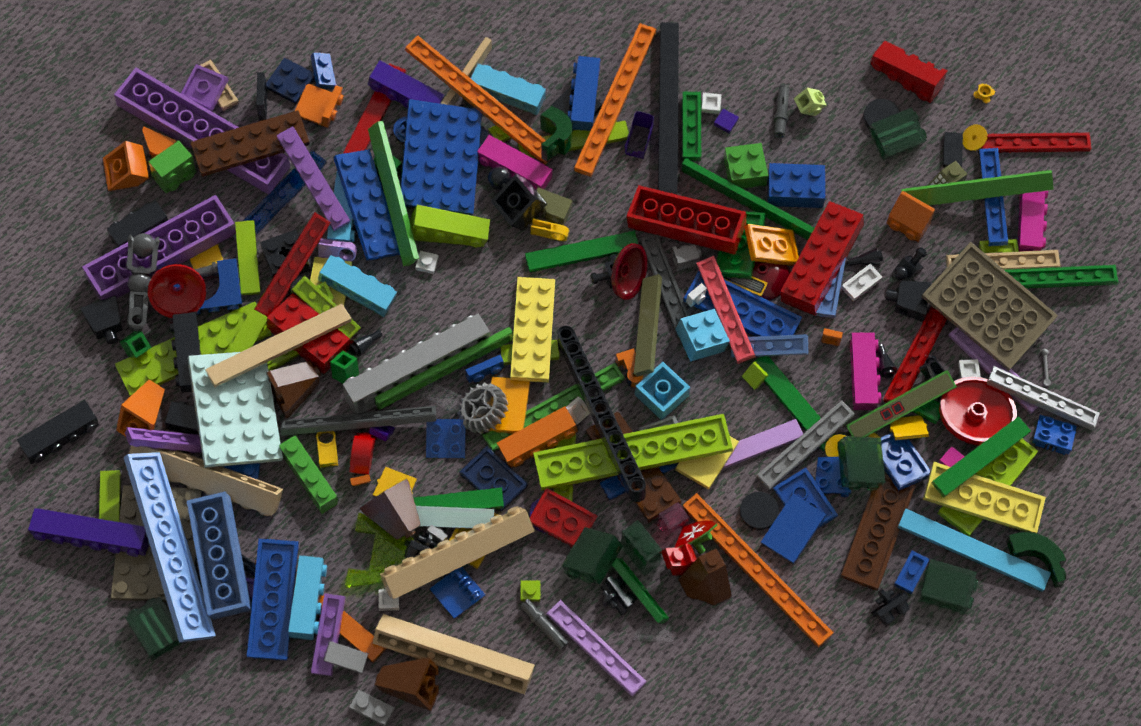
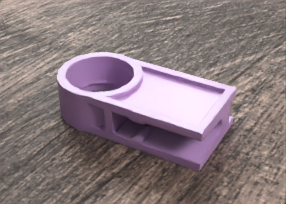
[318,238,357,261]

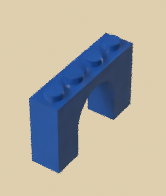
[160,258,243,315]

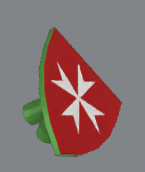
[674,520,718,554]

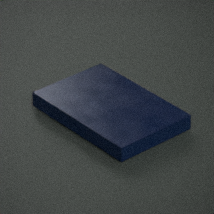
[459,446,528,512]

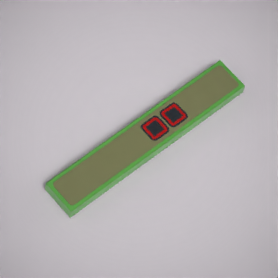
[845,370,957,442]

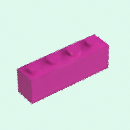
[477,135,553,191]
[1017,191,1048,252]
[850,333,881,410]

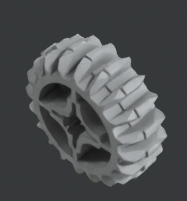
[457,383,509,434]

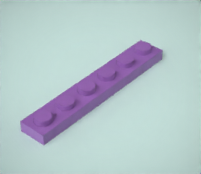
[277,127,350,231]

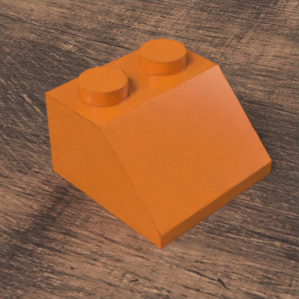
[103,141,149,191]
[886,190,935,242]

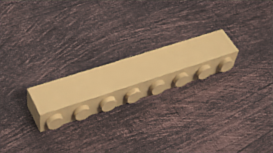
[129,445,283,516]
[380,507,535,599]
[373,614,535,695]

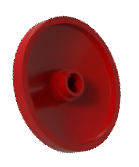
[939,377,1017,445]

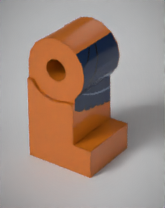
[615,348,644,388]

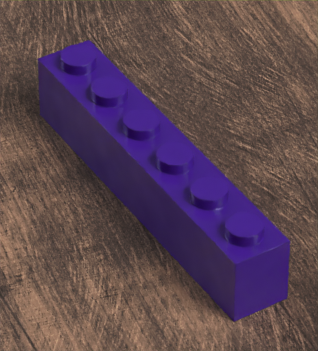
[28,508,149,557]

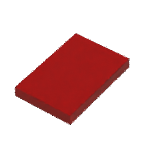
[530,488,598,551]

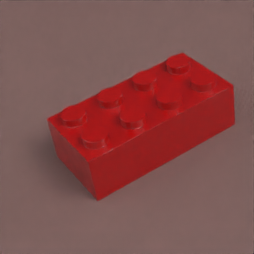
[267,293,350,374]

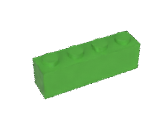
[279,435,338,514]

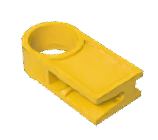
[531,219,569,241]
[316,431,338,468]

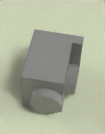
[671,245,702,271]

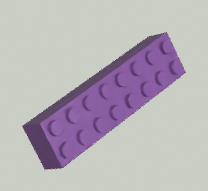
[82,195,236,301]

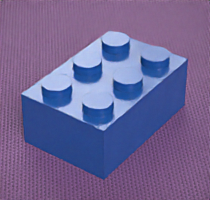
[767,163,825,208]

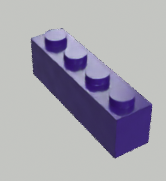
[368,60,445,109]

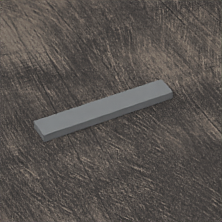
[987,366,1100,431]
[756,400,855,491]

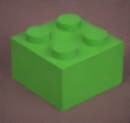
[148,141,196,194]
[723,143,768,189]

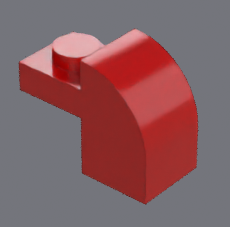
[349,432,376,475]
[661,544,697,576]

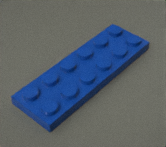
[333,149,400,261]
[683,271,802,337]
[247,539,299,661]

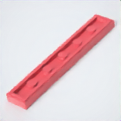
[697,256,756,364]

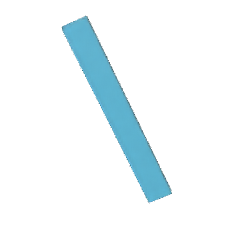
[897,509,1051,592]

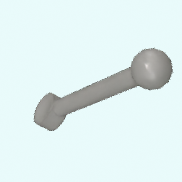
[1041,349,1051,387]

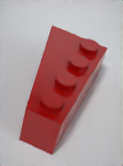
[870,41,948,103]

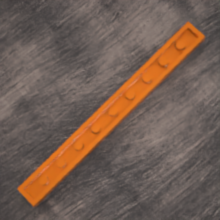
[574,23,656,177]
[405,35,552,165]
[682,493,834,648]

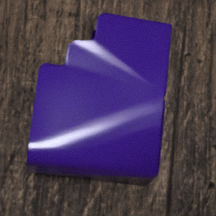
[625,111,654,159]

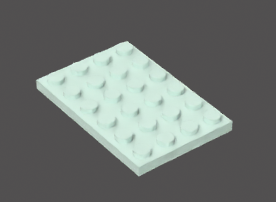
[188,352,283,468]

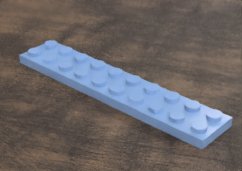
[123,452,216,642]

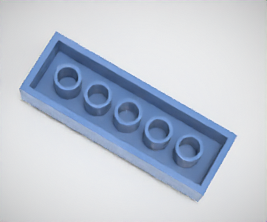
[187,491,252,620]

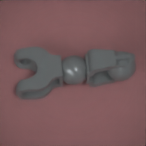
[126,233,160,331]

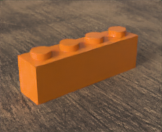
[497,406,578,468]

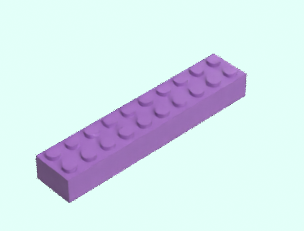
[114,68,290,194]

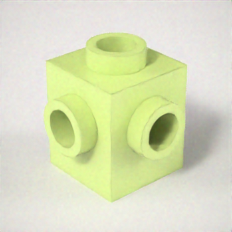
[794,88,827,116]

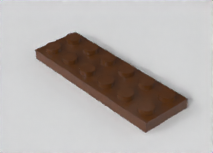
[191,110,310,177]
[586,411,681,523]
[841,472,916,591]

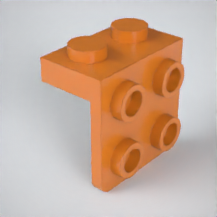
[295,84,344,128]

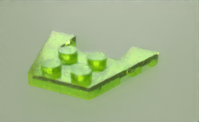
[345,513,414,588]

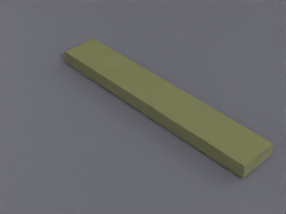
[634,274,662,377]

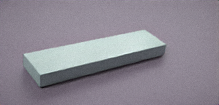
[416,506,494,528]

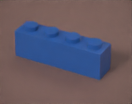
[568,56,600,131]

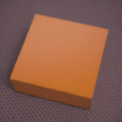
[821,328,843,346]
[350,474,371,486]

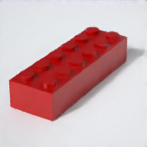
[627,185,747,254]
[780,201,864,316]

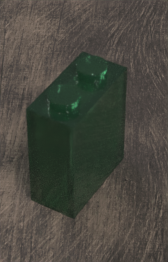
[868,107,927,161]
[837,437,885,491]
[620,520,662,576]
[561,527,623,585]
[919,559,978,614]
[125,596,183,661]

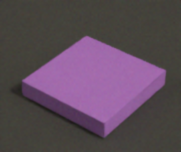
[181,64,229,111]

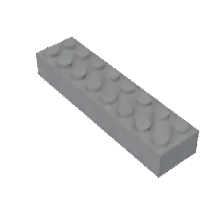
[343,313,490,413]

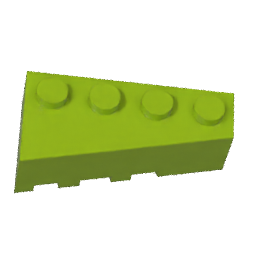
[409,205,490,248]

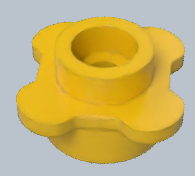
[973,84,995,103]

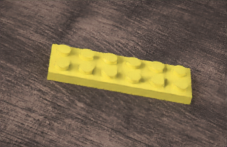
[510,277,555,383]
[923,462,1046,533]

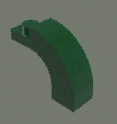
[540,106,572,162]
[1006,532,1066,588]

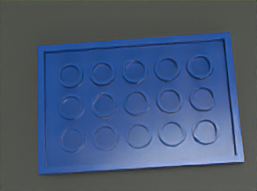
[400,99,482,216]

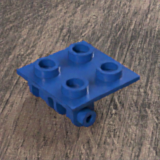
[1032,414,1077,455]
[426,419,466,458]
[815,456,855,498]
[430,567,485,619]

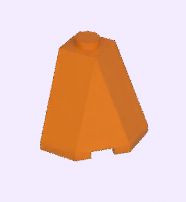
[116,380,165,437]

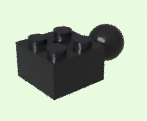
[488,166,547,231]
[260,230,310,299]

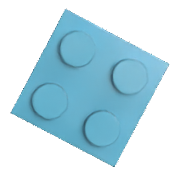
[675,309,730,362]
[635,362,690,420]

